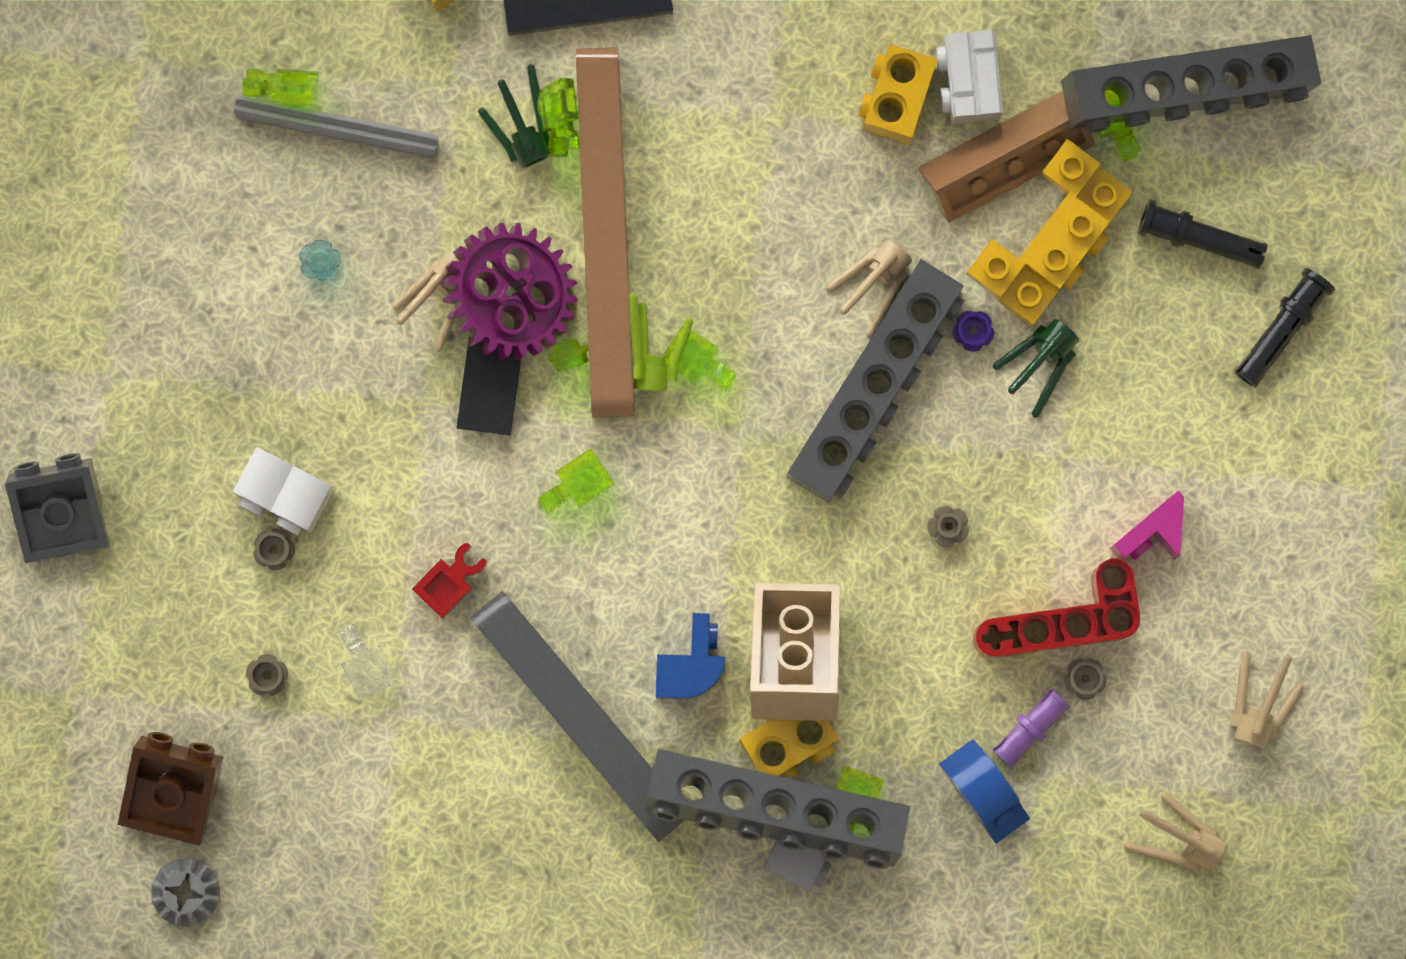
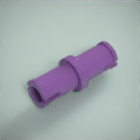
[992,688,1070,768]

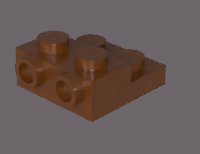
[117,732,224,846]

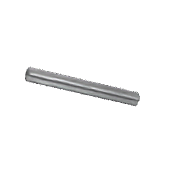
[234,95,439,158]

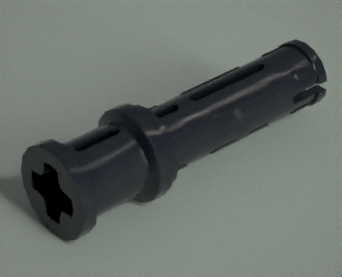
[1137,199,1268,269]
[1234,268,1336,388]

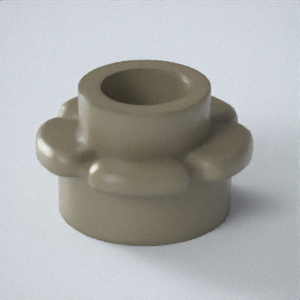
[927,505,969,547]
[253,529,295,570]
[246,654,288,696]
[1064,658,1106,700]

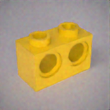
[858,44,937,145]
[739,719,839,778]

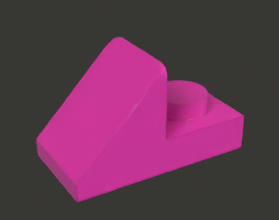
[1110,491,1184,561]

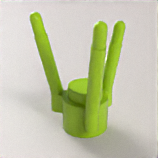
[629,293,693,391]

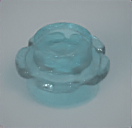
[299,240,341,281]

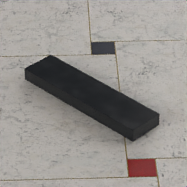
[503,0,673,36]

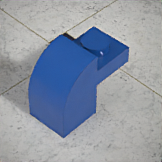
[656,613,725,699]
[939,739,1030,844]

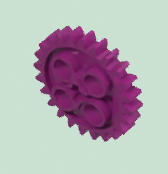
[442,223,578,360]

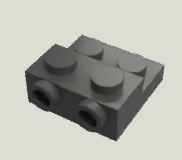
[5,453,110,563]

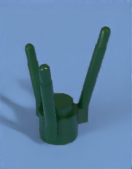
[478,64,553,168]
[993,319,1079,417]

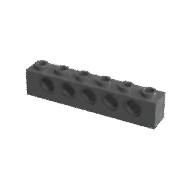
[1061,35,1322,133]
[786,259,965,503]
[643,749,910,869]

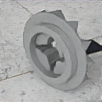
[151,858,220,927]

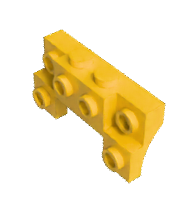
[966,139,1133,328]

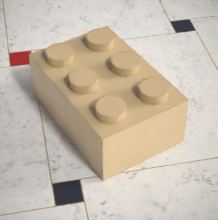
[750,583,840,721]

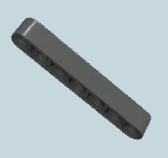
[470,591,685,842]

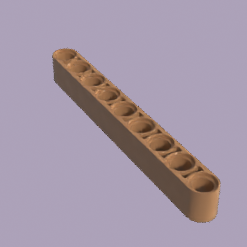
[576,47,635,418]

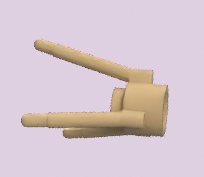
[827,240,912,338]
[392,252,459,352]
[1230,651,1304,750]
[1124,792,1226,872]

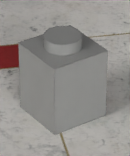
[763,840,832,892]

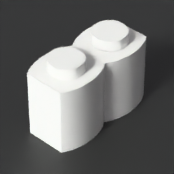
[233,447,335,535]

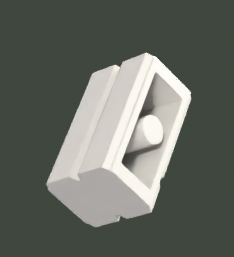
[936,30,1003,124]

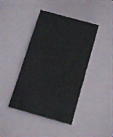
[456,337,521,436]

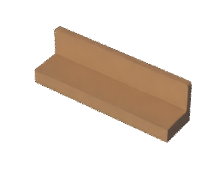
[919,91,1096,222]

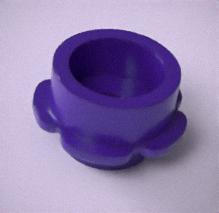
[953,310,994,352]

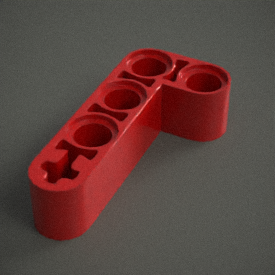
[973,558,1140,658]

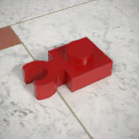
[412,542,488,619]

